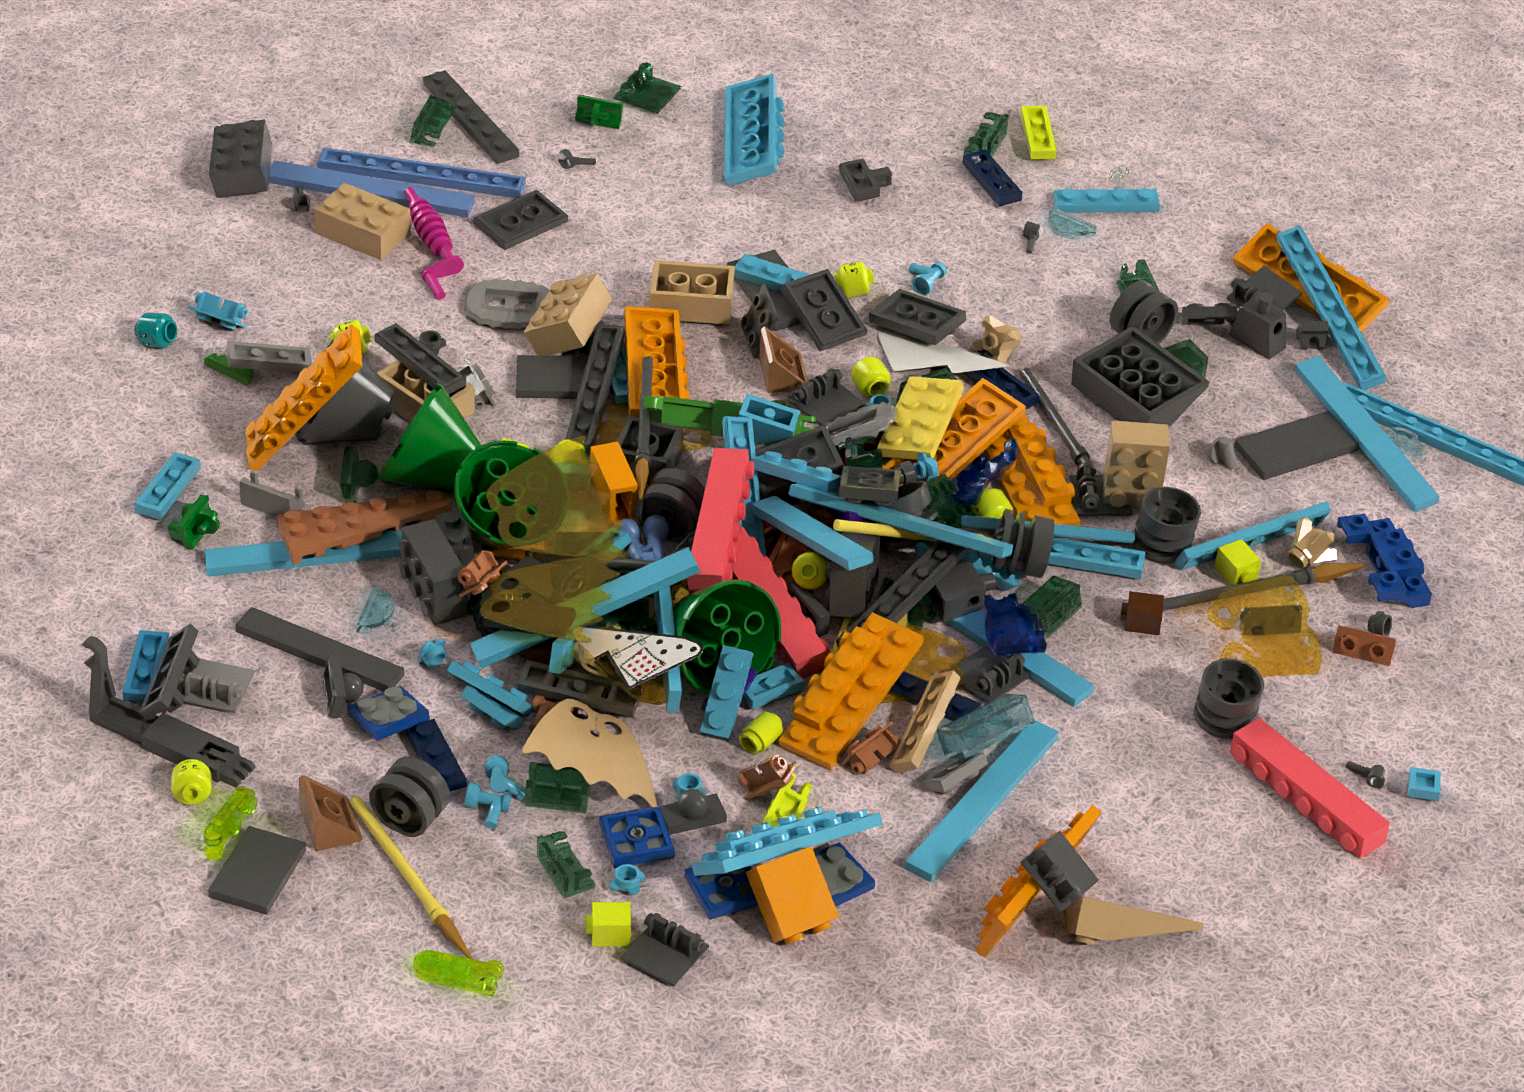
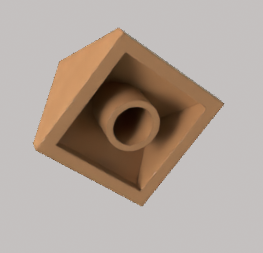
[759,326,808,393]
[299,775,363,851]

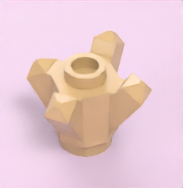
[971,315,1021,363]
[1287,517,1339,569]

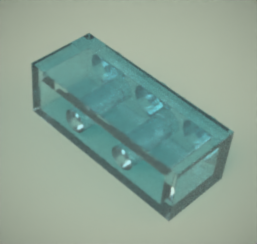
[936,694,1035,759]

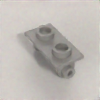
[456,356,496,409]

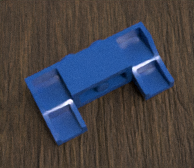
[1337,513,1432,608]

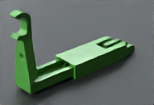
[643,395,816,437]

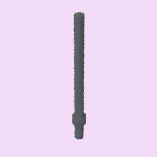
[1020,368,1096,475]

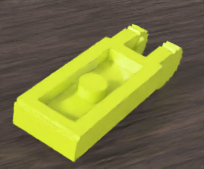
[761,773,813,826]

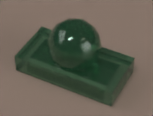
[340,445,378,503]

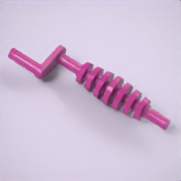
[404,187,464,300]

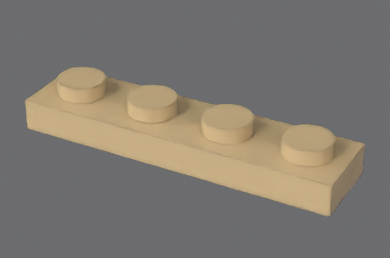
[889,670,961,773]

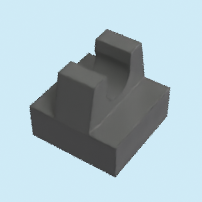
[1296,321,1329,350]

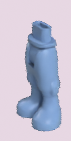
[615,515,669,561]

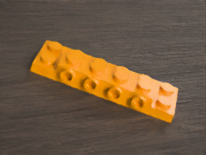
[1232,223,1389,332]
[624,306,689,418]
[245,325,363,471]
[881,378,1026,498]
[983,414,1080,526]
[778,612,924,771]
[975,805,1102,957]

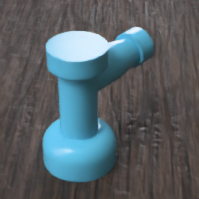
[909,262,947,296]
[484,755,527,800]
[464,782,512,829]

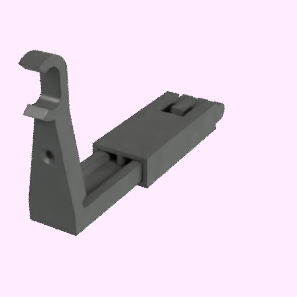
[82,636,255,788]

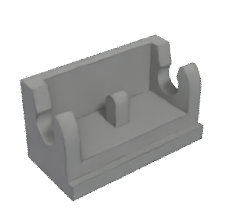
[240,471,305,517]

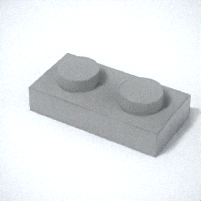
[922,753,988,794]

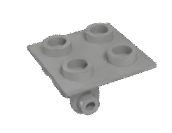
[180,658,255,713]

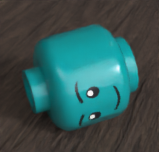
[134,312,177,348]

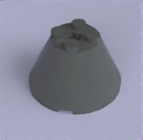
[295,340,395,443]

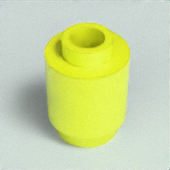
[739,711,783,755]

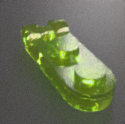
[203,786,258,860]
[413,950,505,996]

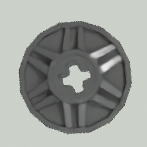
[870,481,942,550]
[1133,486,1201,563]
[992,509,1054,578]
[1194,658,1264,739]

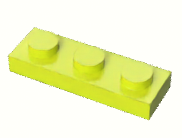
[1020,106,1057,159]

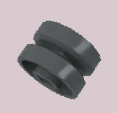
[1109,280,1178,344]
[635,468,705,542]
[369,756,450,837]

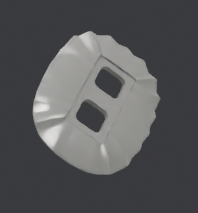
[464,279,550,330]
[824,402,897,452]

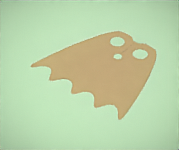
[522,699,657,808]

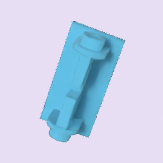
[188,291,248,330]

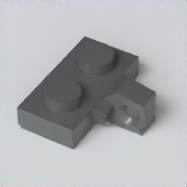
[839,158,892,202]

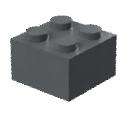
[617,416,683,484]

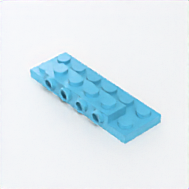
[724,73,785,186]
[691,806,883,876]

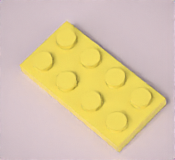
[877,376,964,460]

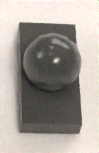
[322,655,364,718]
[658,789,727,835]

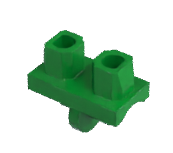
[575,95,624,129]
[168,495,220,550]

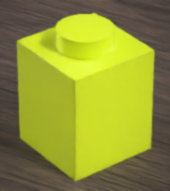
[1215,539,1261,585]
[585,902,631,946]

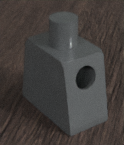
[1230,292,1286,360]
[927,561,996,623]

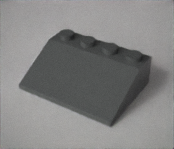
[1071,326,1209,427]

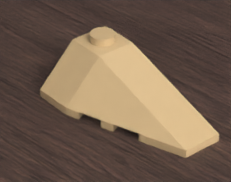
[1066,896,1204,945]

